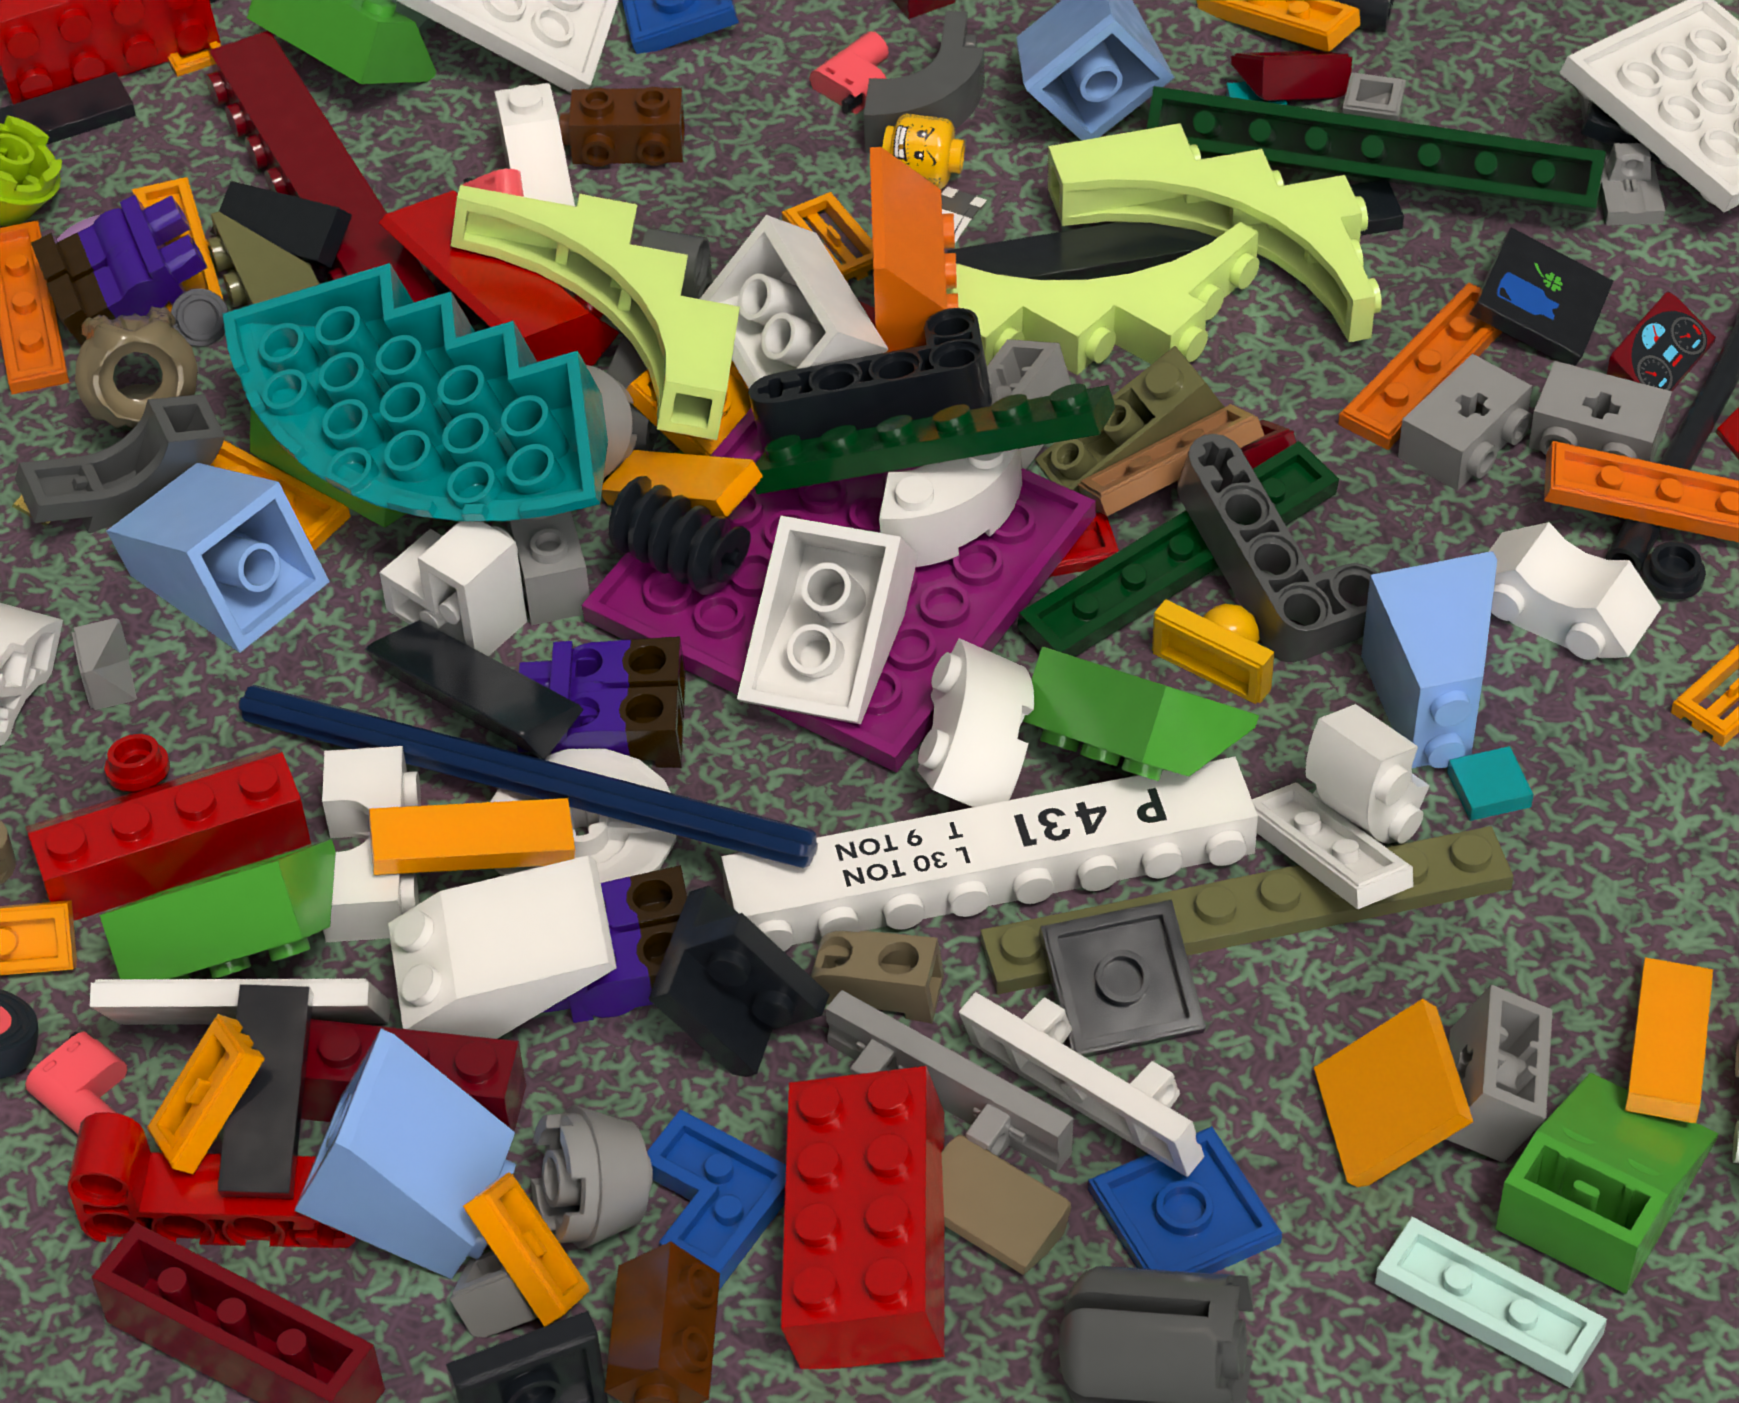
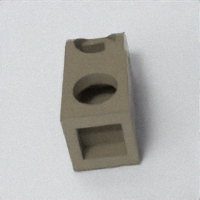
[811,930,944,1024]

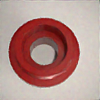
[104,734,170,792]

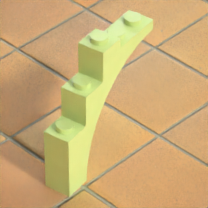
[1048,123,1381,342]
[451,185,740,440]
[946,222,1259,375]

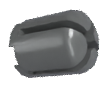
[1059,1266,1253,1403]

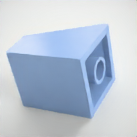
[1016,0,1175,140]
[106,463,330,653]
[1361,551,1497,768]
[294,1029,516,1279]

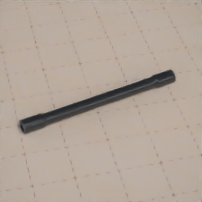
[1606,313,1739,573]

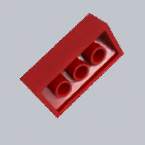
[379,190,619,366]
[25,748,311,921]

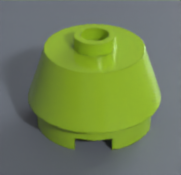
[0,116,62,226]

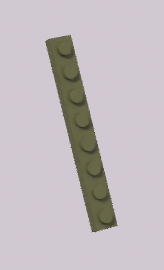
[980,826,1514,995]

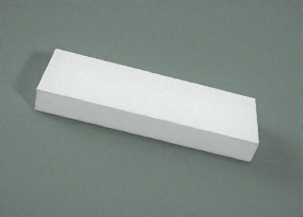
[1252,782,1413,909]

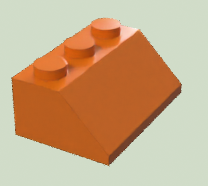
[870,147,958,352]

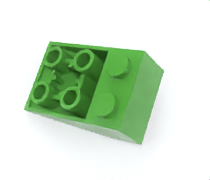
[1496,1072,1719,1294]

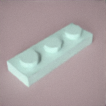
[1375,1217,1607,1388]

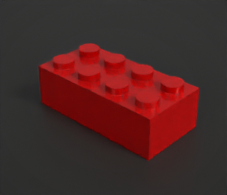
[0,0,221,104]
[781,1066,944,1369]

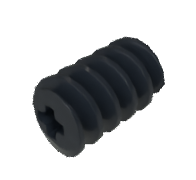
[609,476,751,595]

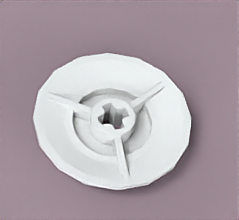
[491,749,677,883]

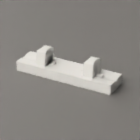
[959,992,1204,1177]

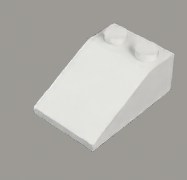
[737,516,918,725]
[388,856,617,1039]

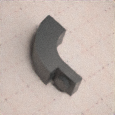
[864,11,985,153]
[15,394,225,533]

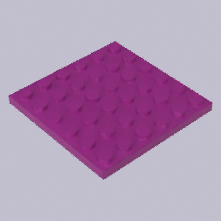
[581,408,1096,773]

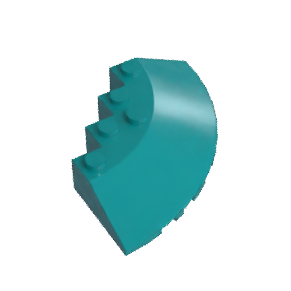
[223,263,608,521]

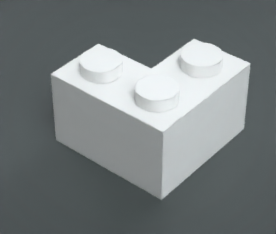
[379,521,527,656]

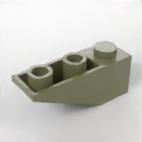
[207,211,319,308]
[1035,346,1224,493]

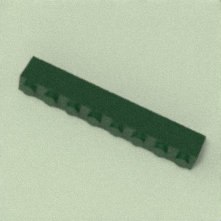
[1146,86,1606,213]

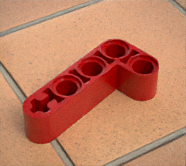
[68,1112,356,1248]

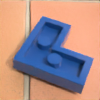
[647,1109,786,1290]

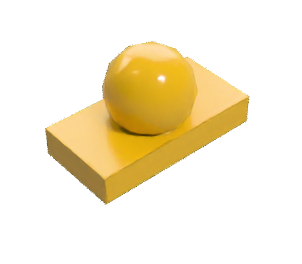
[1152,599,1274,704]

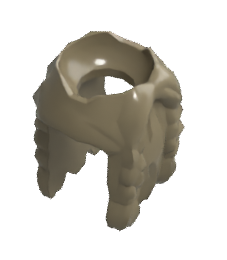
[75,306,198,429]

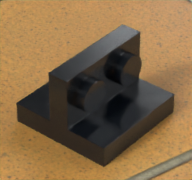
[648,886,830,1077]

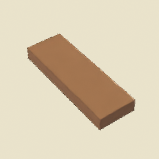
[1077,404,1265,516]

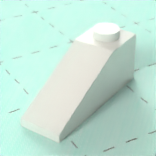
[495,83,575,206]

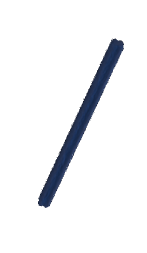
[238,685,818,868]

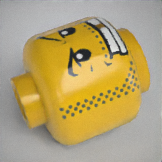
[882,114,965,189]

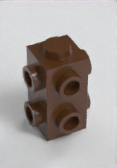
[560,87,685,167]
[604,1241,720,1403]

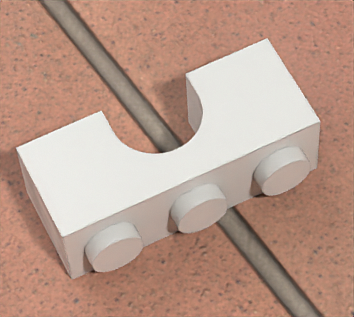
[322,746,421,942]

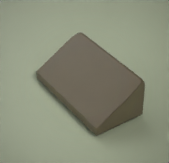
[942,1134,1071,1275]

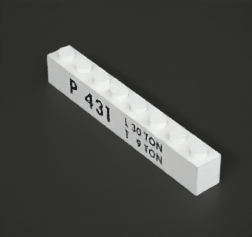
[721,757,1258,952]

